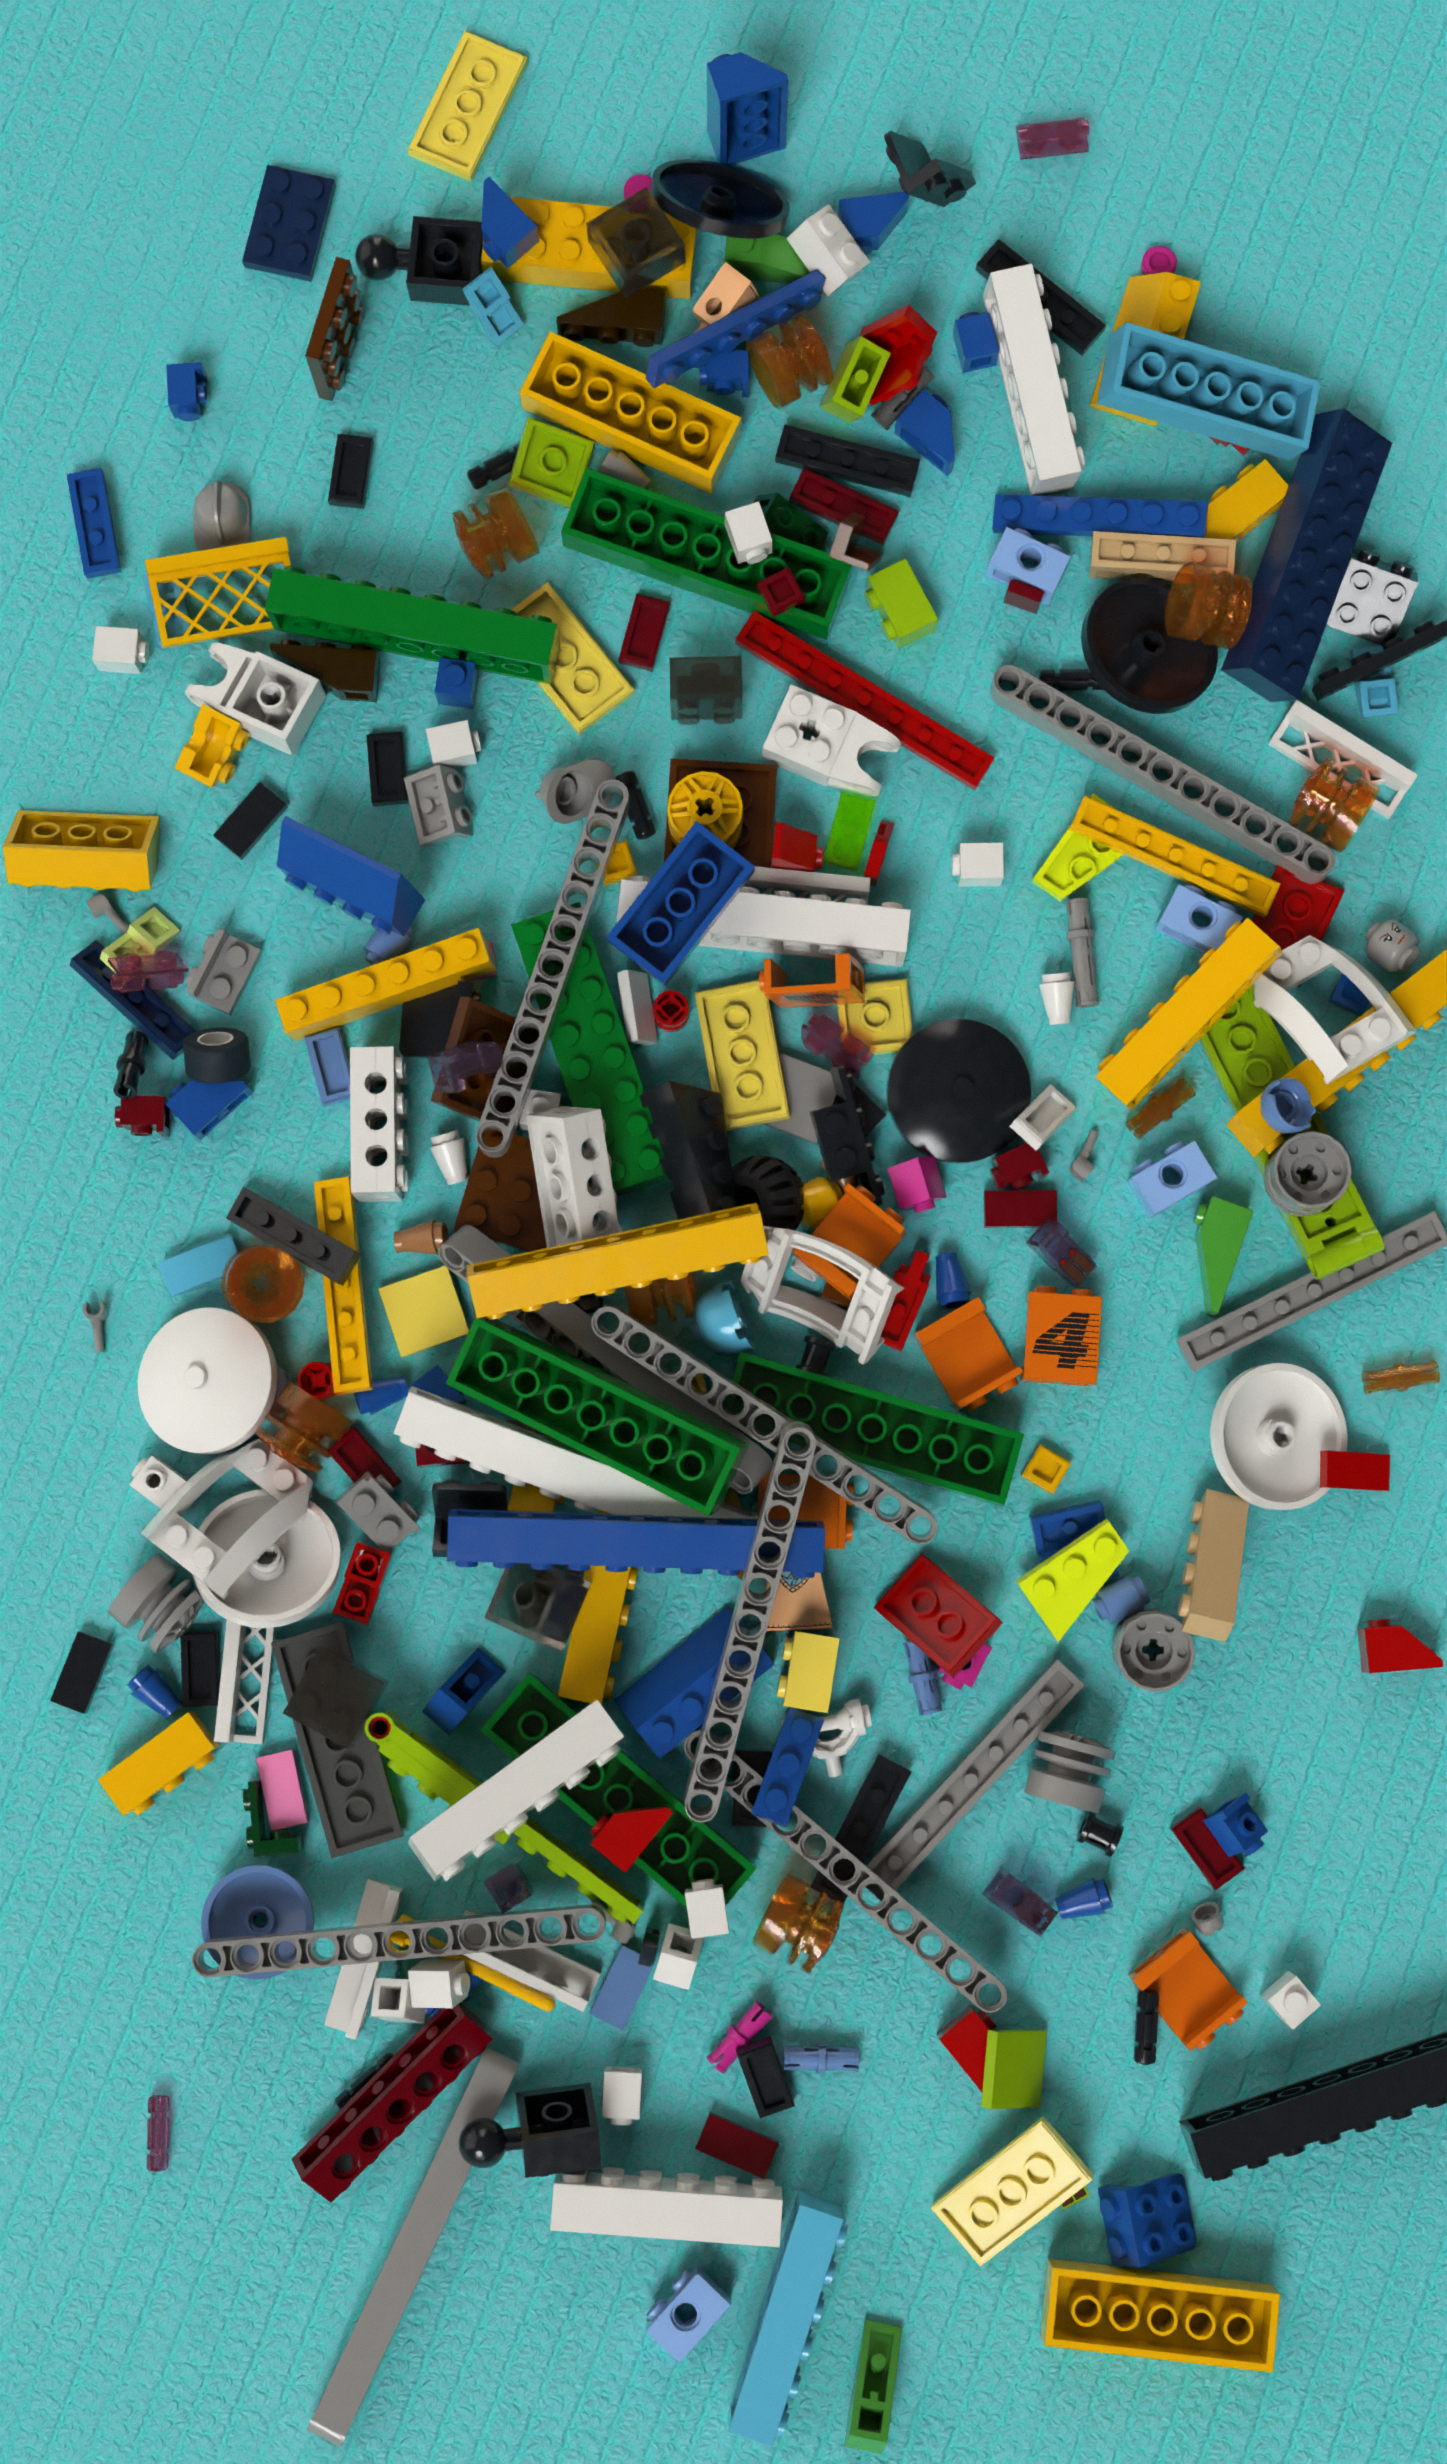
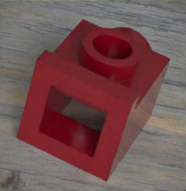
[114,1096,171,1137]
[989,1143,1049,1190]

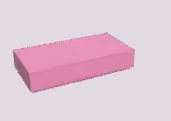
[256,1749,309,1831]

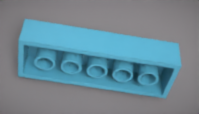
[1097,322,1321,461]
[728,2191,848,2447]

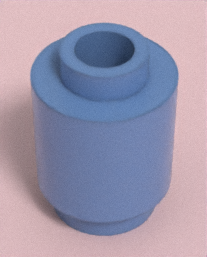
[363,927,415,965]
[1093,1576,1150,1624]

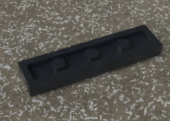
[975,239,1106,356]
[775,425,920,497]
[1311,620,1447,702]
[226,1187,361,1286]
[810,1754,911,1905]

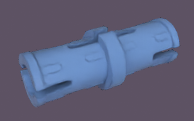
[903,1641,943,1716]
[783,2043,859,2074]

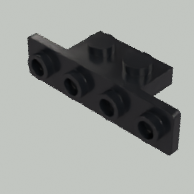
[810,1065,885,1206]

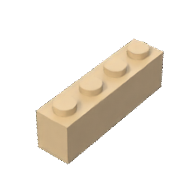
[1178,1489,1249,1642]

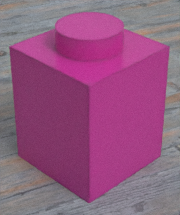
[887,1156,947,1214]

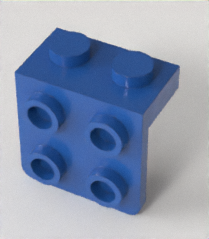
[1098,2173,1196,2268]

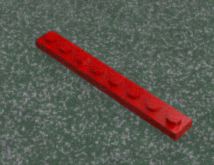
[735,611,995,791]

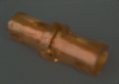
[1125,1078,1196,1140]
[1362,1360,1440,1394]

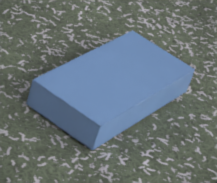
[304,1027,350,1107]
[589,1944,656,2030]

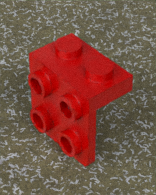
[859,305,937,406]

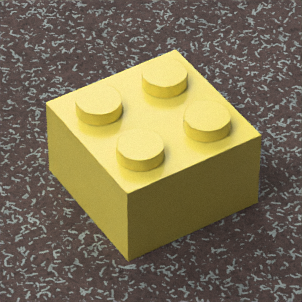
[776,1631,840,1713]

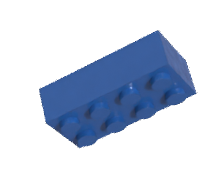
[606,821,755,987]

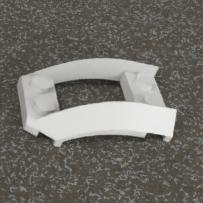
[1252,935,1416,1084]
[740,1226,905,1365]
[141,1439,313,1599]

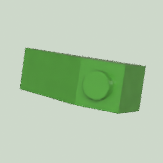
[724,234,810,284]
[1193,1196,1253,1316]
[844,2320,902,2454]

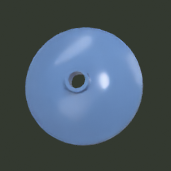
[201,1865,314,1980]

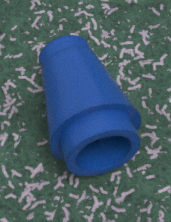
[935,1253,972,1309]
[354,1375,409,1415]
[127,1664,182,1719]
[1055,1878,1113,1920]

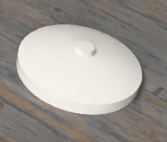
[138,1307,278,1454]
[1210,1363,1348,1510]
[193,1489,341,1628]

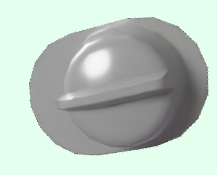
[193,481,250,551]
[535,759,616,824]

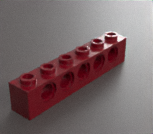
[291,2002,493,2203]

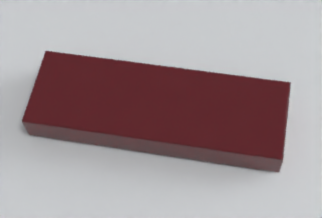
[789,468,899,546]

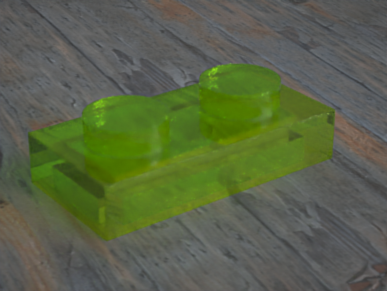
[823,792,876,871]

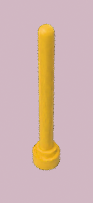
[391,1914,555,2012]

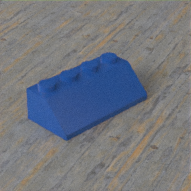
[707,52,789,166]
[277,816,425,937]
[614,1607,775,1759]

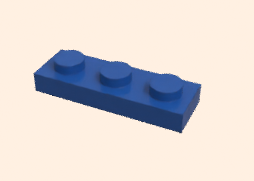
[67,468,122,579]
[751,1707,824,1827]

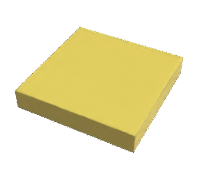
[837,978,913,1058]
[378,1266,469,1358]

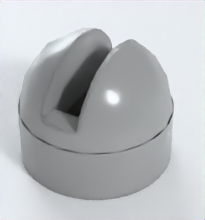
[1191,1902,1224,1936]

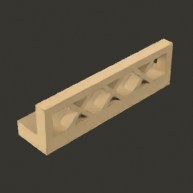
[1088,531,1236,586]

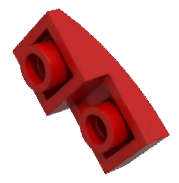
[332,1542,392,1626]

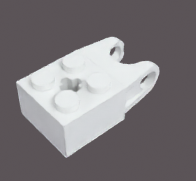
[185,643,326,756]
[762,684,901,797]

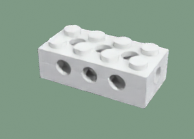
[350,1046,409,1202]
[526,1106,622,1248]

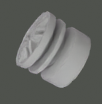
[1263,1131,1352,1217]
[108,1554,205,1653]
[1112,1609,1195,1692]
[1024,1731,1116,1813]

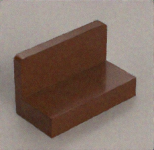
[829,512,883,571]

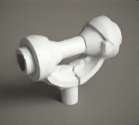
[781,1699,872,1777]

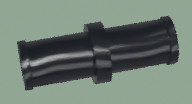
[113,1031,149,1099]

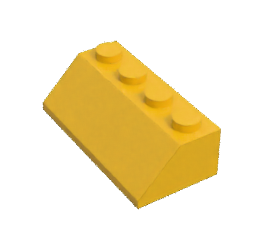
[1089,272,1201,427]
[3,810,160,892]

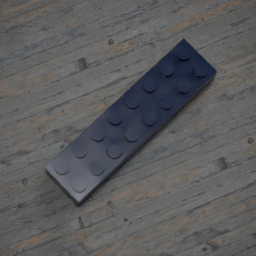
[1221,408,1392,702]

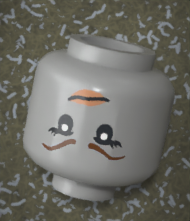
[1365,919,1421,973]

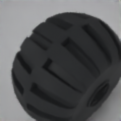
[732,1155,804,1231]

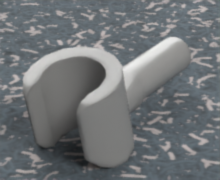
[86,894,129,934]
[1069,1130,1099,1182]
[82,1300,108,1353]
[590,1899,635,1944]

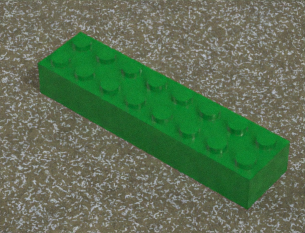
[561,468,852,640]
[265,566,560,685]
[511,902,669,1197]
[446,1317,750,1516]
[724,1352,1024,1506]
[480,1672,757,1908]

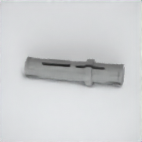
[1066,898,1099,1008]

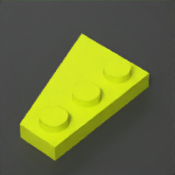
[1031,793,1124,902]
[1016,1518,1129,1642]

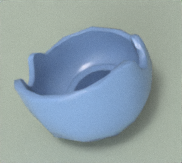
[1260,1077,1316,1133]

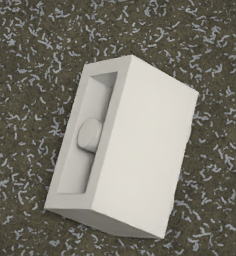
[786,204,870,297]

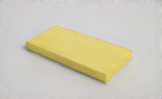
[408,31,528,182]
[511,582,635,735]
[694,979,791,1131]
[931,2116,1094,2267]

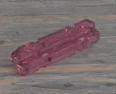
[146,2095,170,2172]

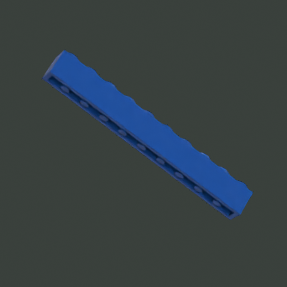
[447,1509,825,1578]

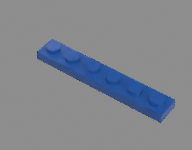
[645,270,825,388]
[992,494,1208,538]

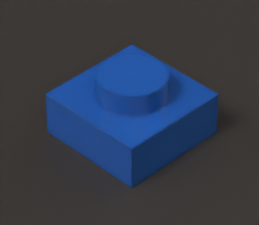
[1328,973,1370,1017]

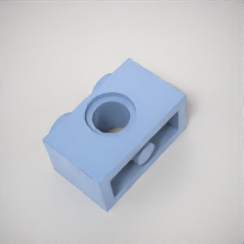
[986,527,1071,605]
[1155,884,1243,954]
[1128,1141,1217,1218]
[646,2266,731,2363]

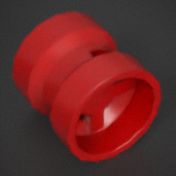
[653,990,689,1032]
[298,1362,336,1399]

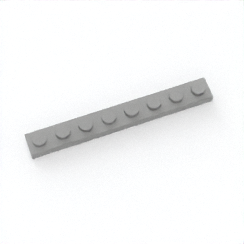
[1175,1211,1447,1372]
[865,1659,1084,1902]

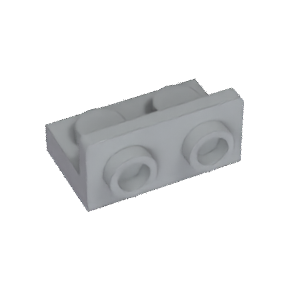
[404,764,473,847]
[186,928,263,1016]
[335,1471,421,1553]

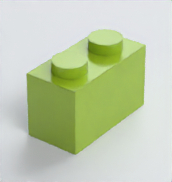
[819,336,891,423]
[864,558,938,649]

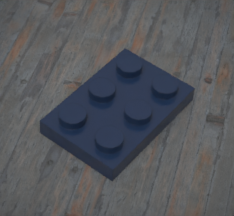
[242,165,336,282]

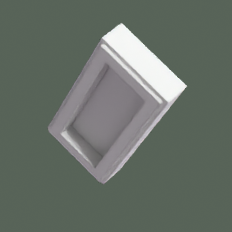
[617,970,658,1045]
[1009,1084,1077,1151]

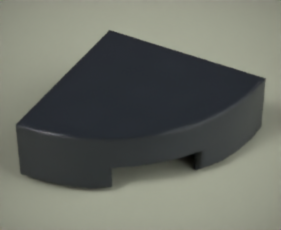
[638,1927,660,1967]

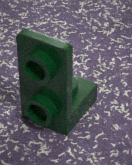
[753,493,828,550]
[243,1779,304,1857]

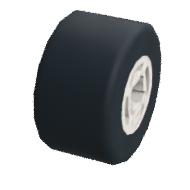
[183,1027,251,1084]

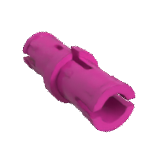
[706,2000,774,2074]

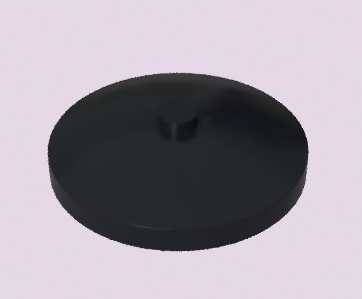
[650,159,790,239]
[1081,578,1218,714]
[886,1019,1031,1164]

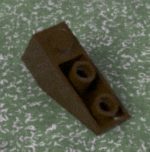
[556,288,666,347]
[270,640,380,702]

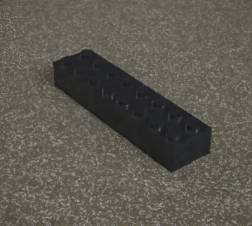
[1179,2031,1447,2181]

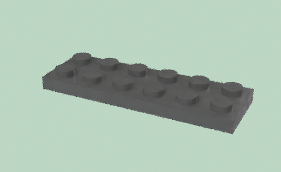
[271,1621,404,1858]

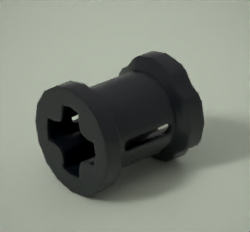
[795,1335,836,1376]
[1076,1812,1124,1857]

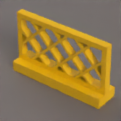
[145,537,291,649]

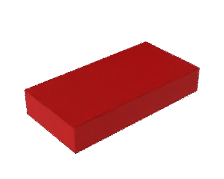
[1320,1450,1390,1491]

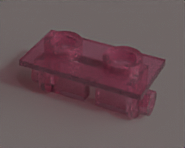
[1016,117,1089,160]
[108,951,189,992]
[801,1013,874,1079]

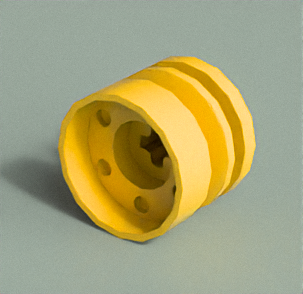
[667,771,743,849]

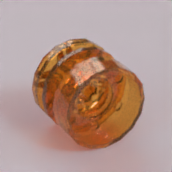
[746,314,833,410]
[451,486,539,580]
[1165,562,1252,650]
[1288,757,1380,853]
[221,1245,304,1323]
[624,1272,696,1327]
[254,1381,353,1474]
[752,1873,844,1974]

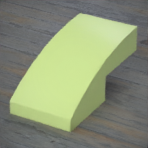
[99,907,180,982]

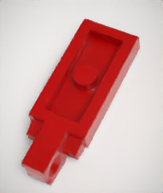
[881,1250,931,1352]

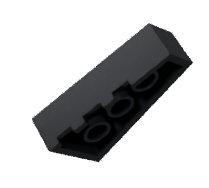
[639,1081,737,1220]

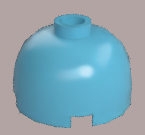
[690,1281,755,1356]

